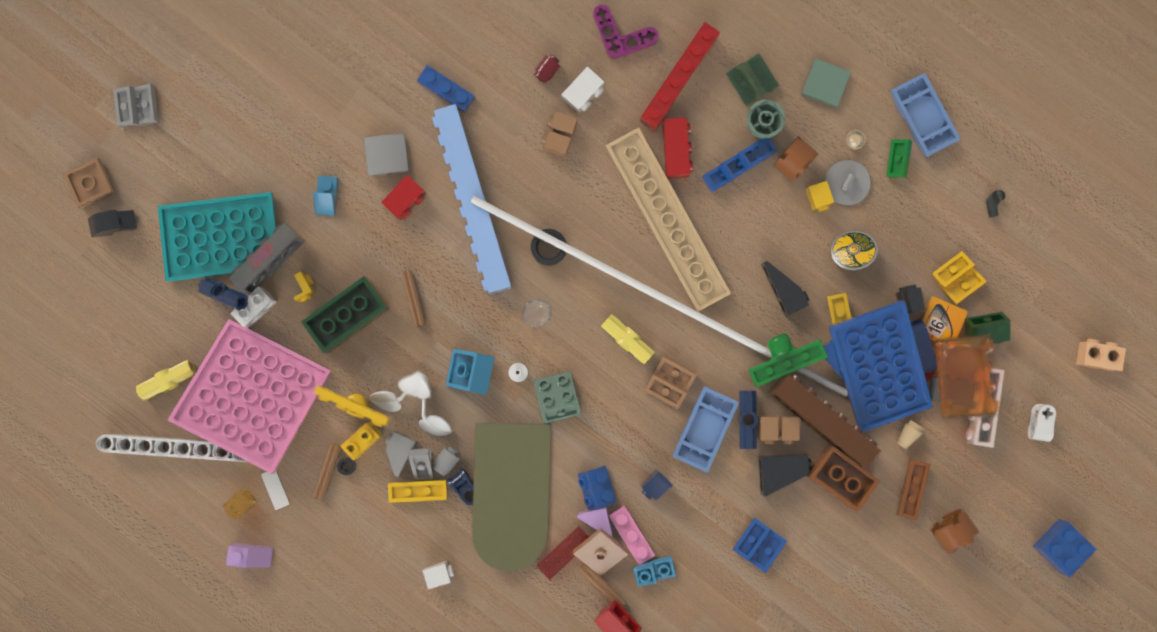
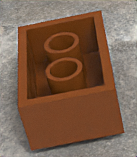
[807,445,880,513]

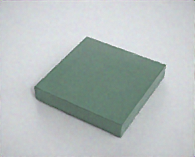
[801,58,851,108]

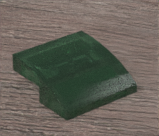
[726,53,780,105]

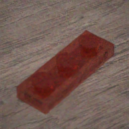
[537,525,589,580]

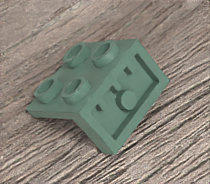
[534,371,581,424]

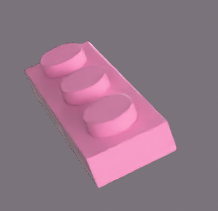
[608,505,655,565]

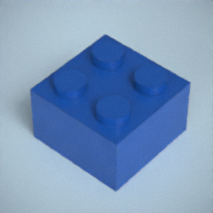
[1033,519,1097,577]

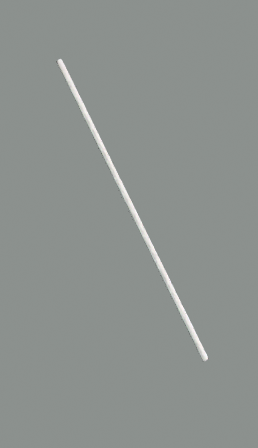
[471,196,848,397]

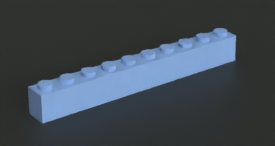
[432,104,512,294]

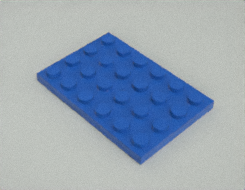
[828,300,933,432]

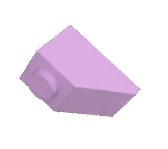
[226,542,274,568]

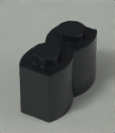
[896,284,926,314]

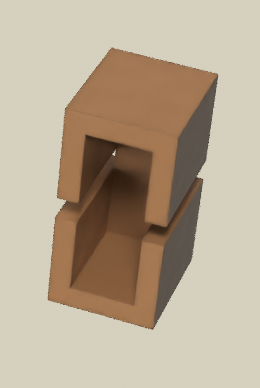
[542,111,577,158]
[758,416,800,444]

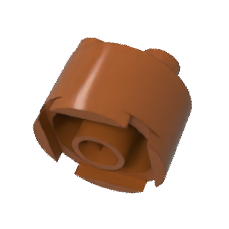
[773,136,819,182]
[930,509,979,554]

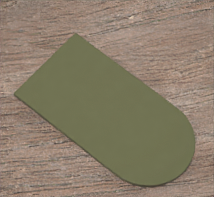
[472,423,551,572]

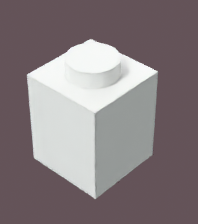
[423,561,454,590]

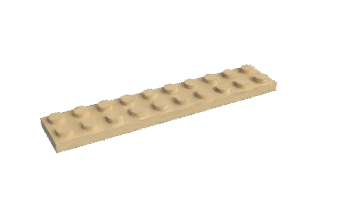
[605,127,731,312]

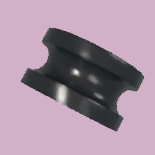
[337,457,356,475]

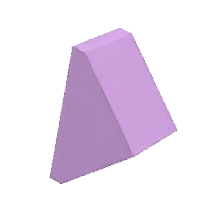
[577,507,612,536]

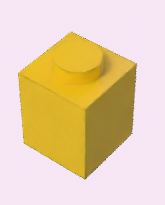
[805,181,834,212]

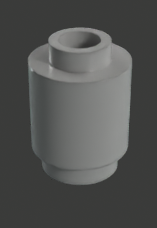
[432,446,460,476]

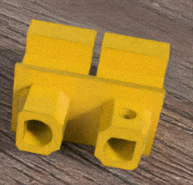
[340,421,384,461]

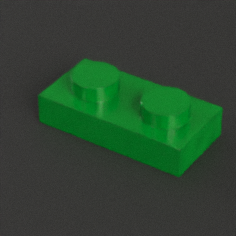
[886,139,912,178]

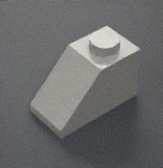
[385,431,417,477]

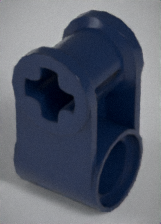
[447,468,474,505]

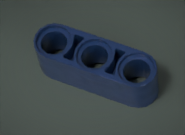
[910,318,938,374]

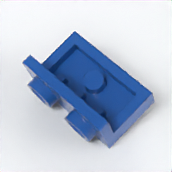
[578,465,617,510]

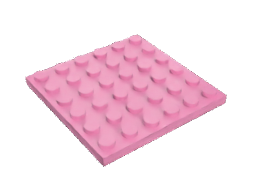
[168,319,331,474]

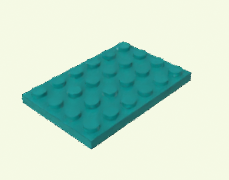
[157,192,282,282]

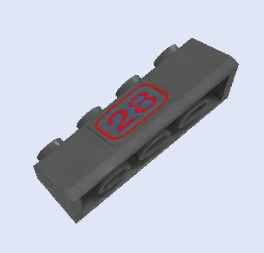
[229,223,306,295]

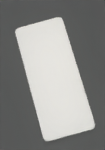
[261,471,289,510]

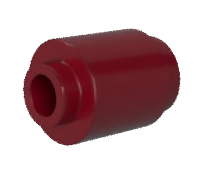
[533,54,561,84]

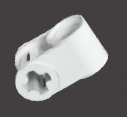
[1028,404,1056,442]

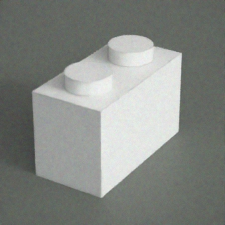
[562,67,604,114]

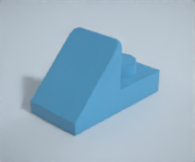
[313,176,339,216]

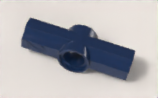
[198,278,248,311]
[738,391,758,449]

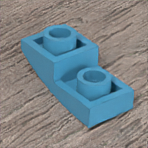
[633,556,676,587]

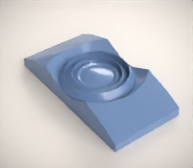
[890,73,961,157]
[672,386,739,473]

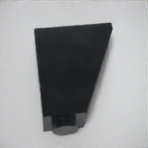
[758,454,812,496]

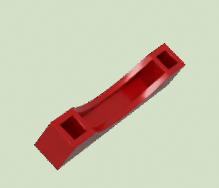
[640,22,720,131]

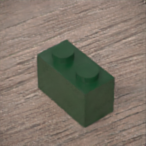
[965,312,1010,347]

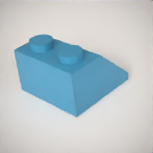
[445,348,495,395]

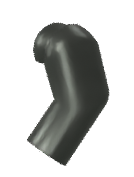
[986,190,1006,218]

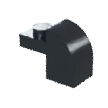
[88,210,137,237]

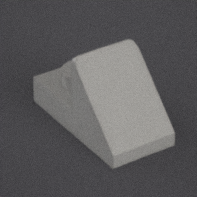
[409,448,434,481]

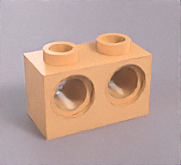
[1076,339,1126,371]

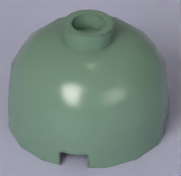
[746,99,785,139]

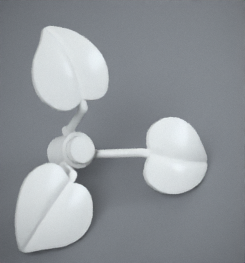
[369,371,453,436]

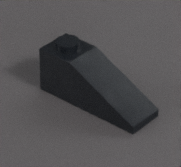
[761,261,809,316]

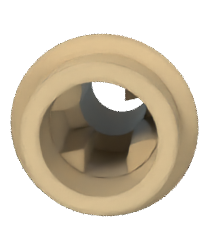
[897,420,924,450]

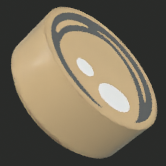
[845,130,865,150]

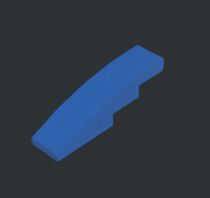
[702,138,778,192]

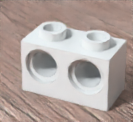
[230,286,277,328]

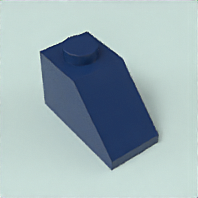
[641,469,673,500]

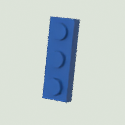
[417,65,475,113]

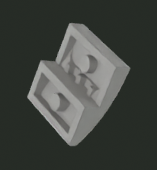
[113,84,159,127]
[364,134,408,176]

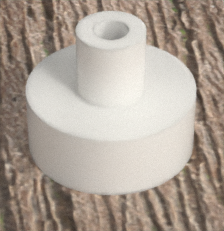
[508,363,528,382]

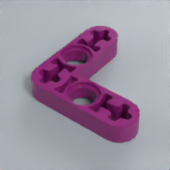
[593,4,659,59]

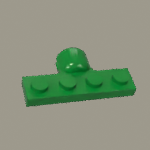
[748,333,828,387]

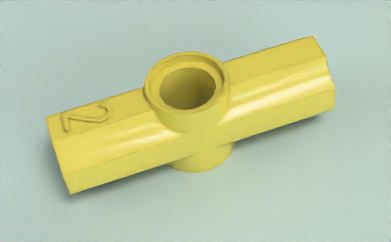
[601,314,655,364]
[136,360,196,401]

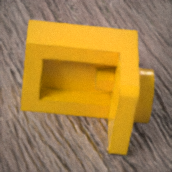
[293,271,316,303]

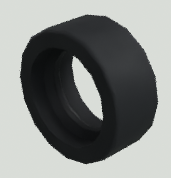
[531,228,566,266]

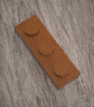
[896,459,930,520]

